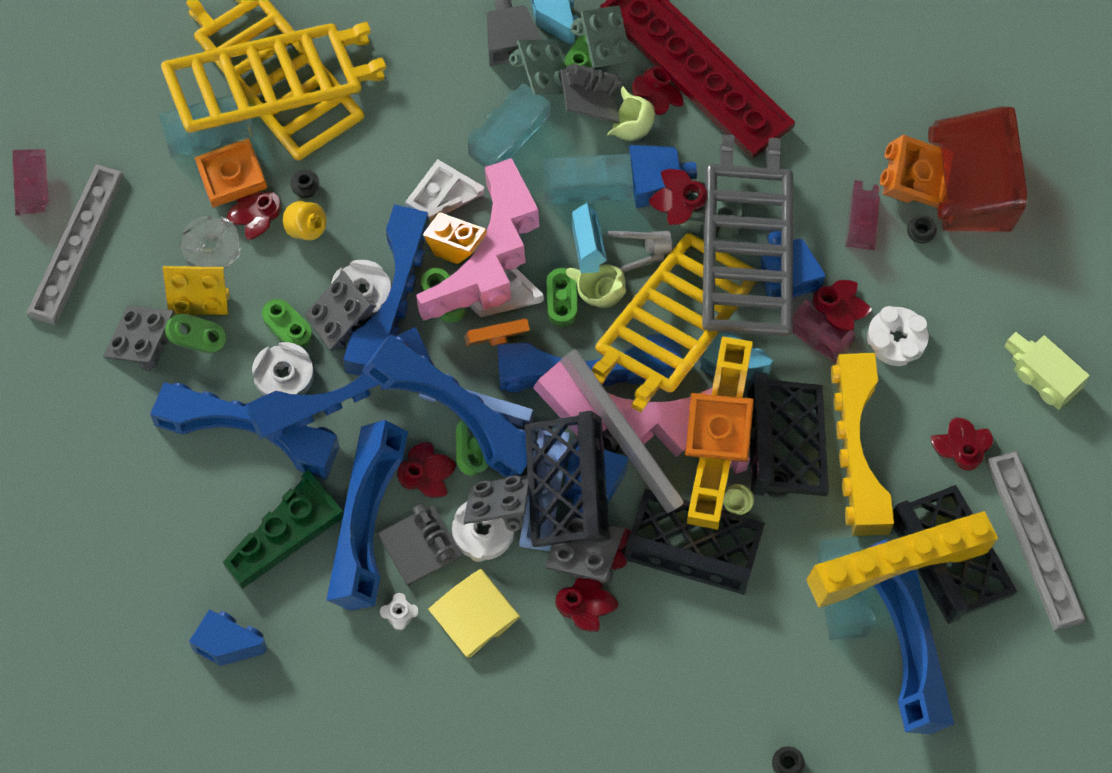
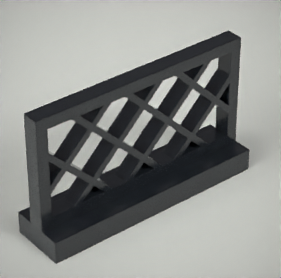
[747,372,829,497]
[525,410,610,547]
[892,485,1017,624]
[624,488,765,595]

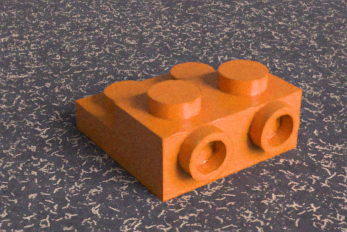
[880,135,954,209]

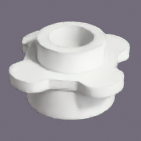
[380,593,418,630]

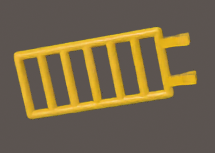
[186,0,365,161]
[161,22,386,133]
[592,233,758,413]

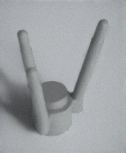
[607,231,672,273]

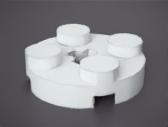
[331,260,391,318]
[867,306,929,366]
[252,342,314,396]
[452,502,514,562]

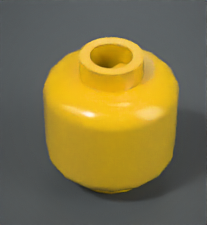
[282,201,327,241]

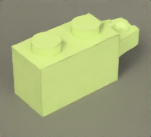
[1005,332,1090,410]

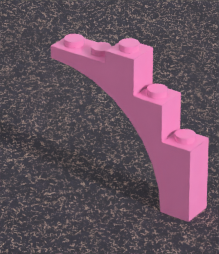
[416,158,540,321]
[533,361,713,457]

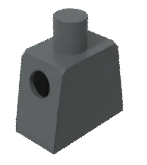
[487,0,542,66]

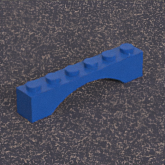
[343,204,430,376]
[244,327,431,442]
[362,334,539,478]
[497,334,682,392]
[150,382,339,479]
[326,420,408,611]
[866,539,954,735]

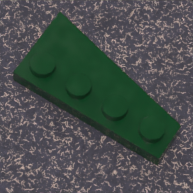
[222,470,344,589]

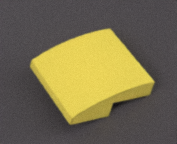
[428,569,521,658]

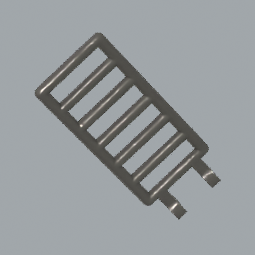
[702,134,793,337]

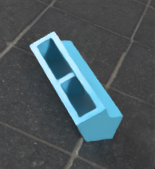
[572,203,607,273]

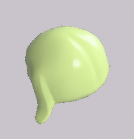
[607,87,655,142]
[566,264,626,308]

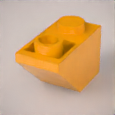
[423,212,487,264]

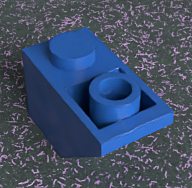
[189,609,268,666]

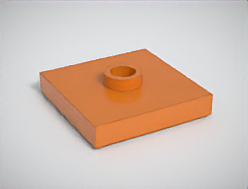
[194,138,268,208]
[464,318,530,346]
[685,393,754,462]

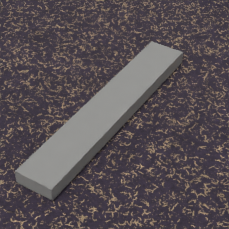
[26,164,124,326]
[560,349,683,513]
[986,451,1086,631]

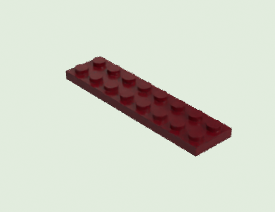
[600,0,795,160]

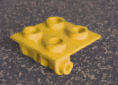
[162,266,230,315]

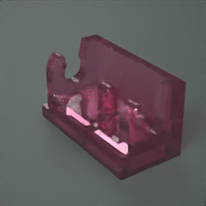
[12,149,49,215]
[845,180,880,250]
[792,299,856,364]

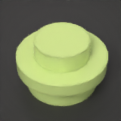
[723,484,754,515]

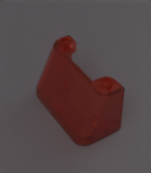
[928,106,1027,232]

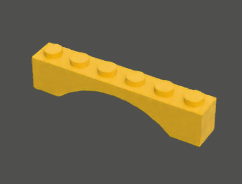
[687,336,753,530]
[831,353,894,536]
[806,511,998,608]

